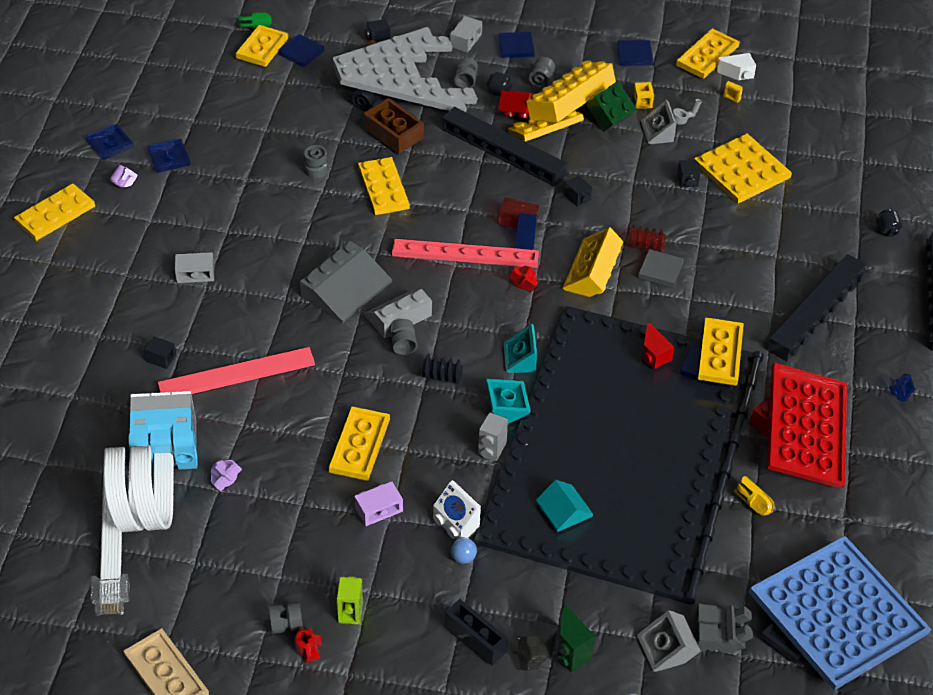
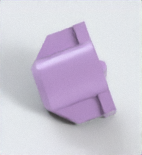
[110,165,138,188]
[211,460,242,491]

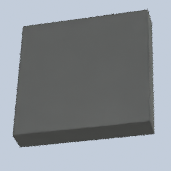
[638,249,684,288]

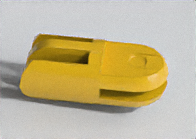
[733,476,775,516]

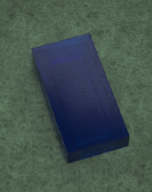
[516,213,537,250]

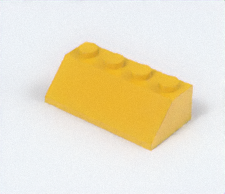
[563,227,623,297]

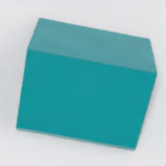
[503,324,537,373]
[486,379,531,424]
[536,480,593,532]

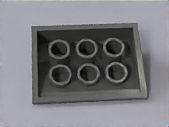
[300,241,392,324]

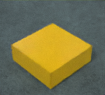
[723,81,743,103]

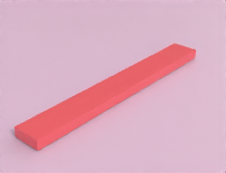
[392,239,539,268]
[158,347,315,394]

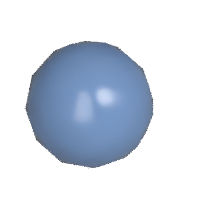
[451,537,477,564]

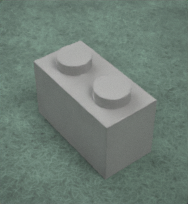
[449,16,482,53]
[175,252,214,283]
[478,412,508,461]

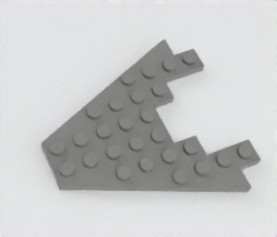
[332,27,478,112]

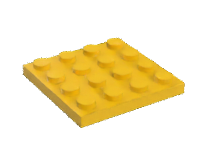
[694,134,792,204]

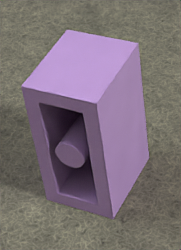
[355,482,403,526]

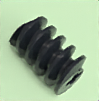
[420,353,463,384]

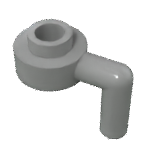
[672,99,702,125]

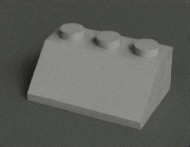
[364,289,432,339]

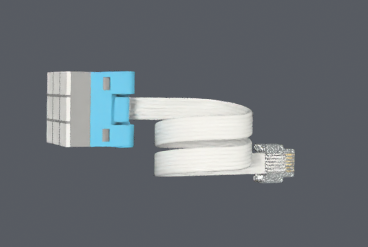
[90,391,198,616]

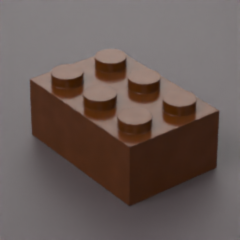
[364,98,424,154]

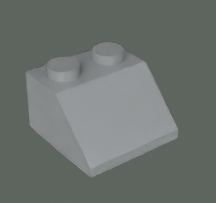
[637,610,701,672]

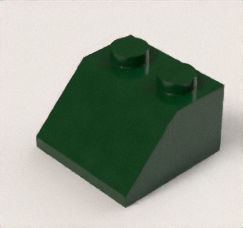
[557,605,595,673]

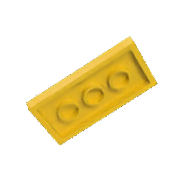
[676,29,740,79]
[508,110,584,141]
[358,157,409,215]
[14,184,95,241]
[698,318,744,386]
[329,407,390,481]

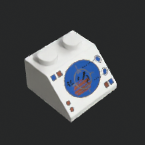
[433,480,480,540]

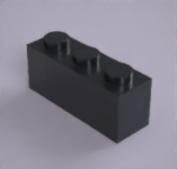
[445,599,508,666]

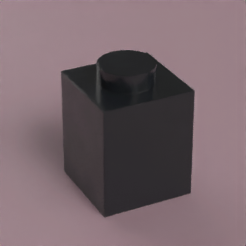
[365,19,390,43]
[677,160,700,188]
[564,175,592,207]
[144,336,176,369]

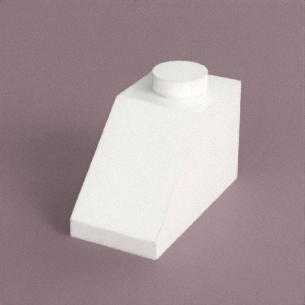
[716,53,756,80]

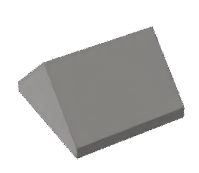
[641,100,676,144]

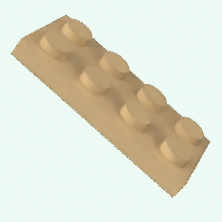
[123,628,209,695]

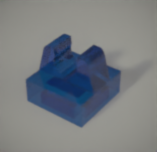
[889,374,915,401]

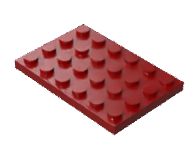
[767,363,847,489]

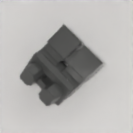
[695,604,753,653]

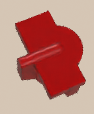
[509,266,538,292]
[295,626,322,663]

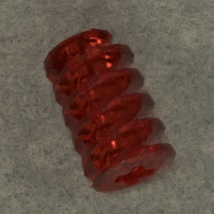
[628,225,666,252]

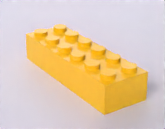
[527,61,616,122]

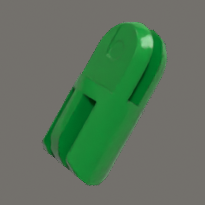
[237,12,272,29]

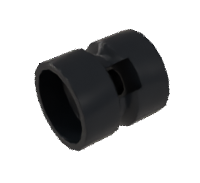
[352,89,382,111]

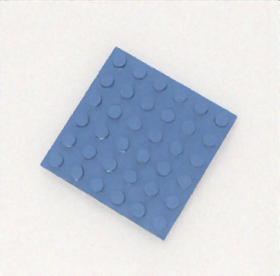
[749,536,931,690]

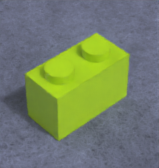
[337,577,363,625]

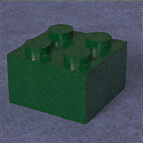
[586,82,637,132]

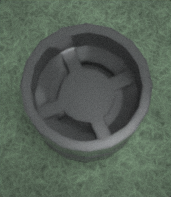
[529,57,555,88]
[454,58,478,88]
[304,145,328,178]
[390,319,418,355]
[269,602,303,634]

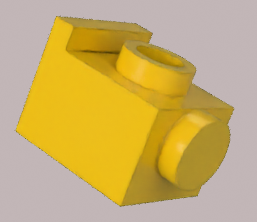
[633,82,654,109]

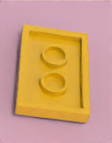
[236,25,288,67]

